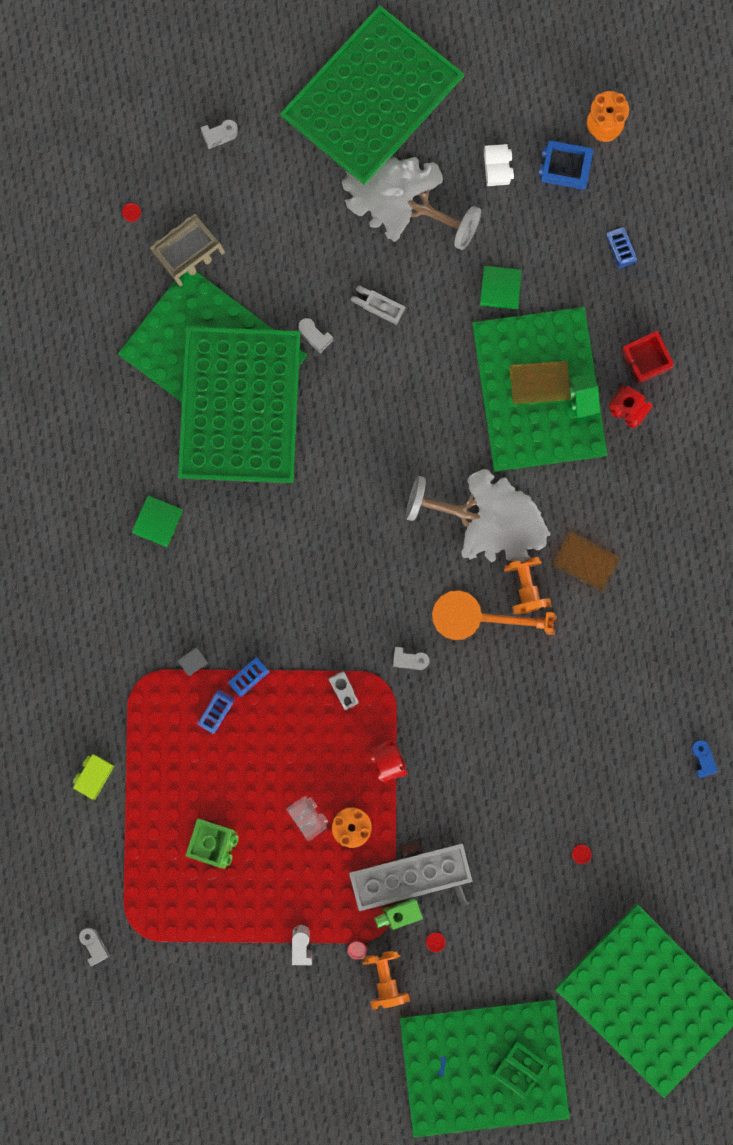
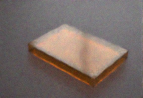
[510,361,570,404]
[552,531,621,592]

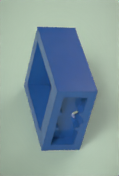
[538,140,594,190]

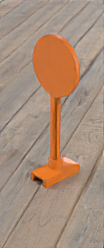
[432,590,557,640]

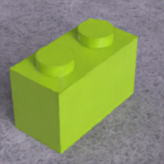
[73,754,115,800]

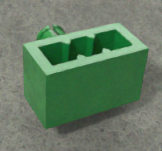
[568,372,600,418]

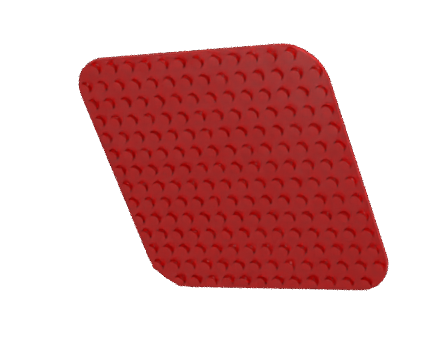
[124,670,397,943]

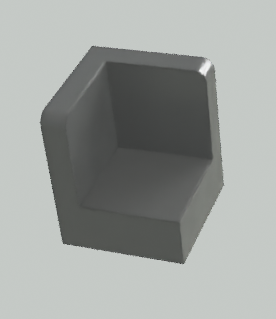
[178,647,209,676]

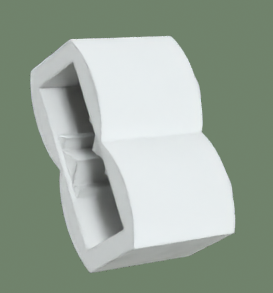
[484,144,514,186]

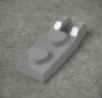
[351,286,406,325]

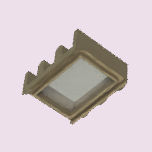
[150,214,225,286]

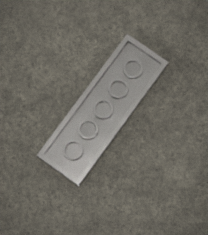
[349,843,473,911]

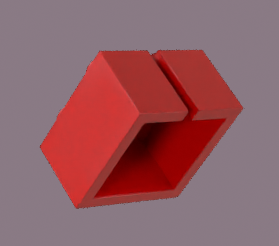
[621,331,674,385]

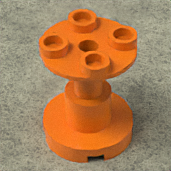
[586,91,629,142]
[504,557,552,615]
[332,808,372,848]
[362,951,410,1010]

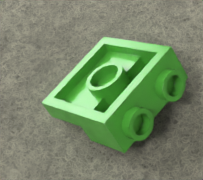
[186,819,238,869]

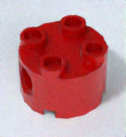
[608,385,653,429]
[368,739,408,784]

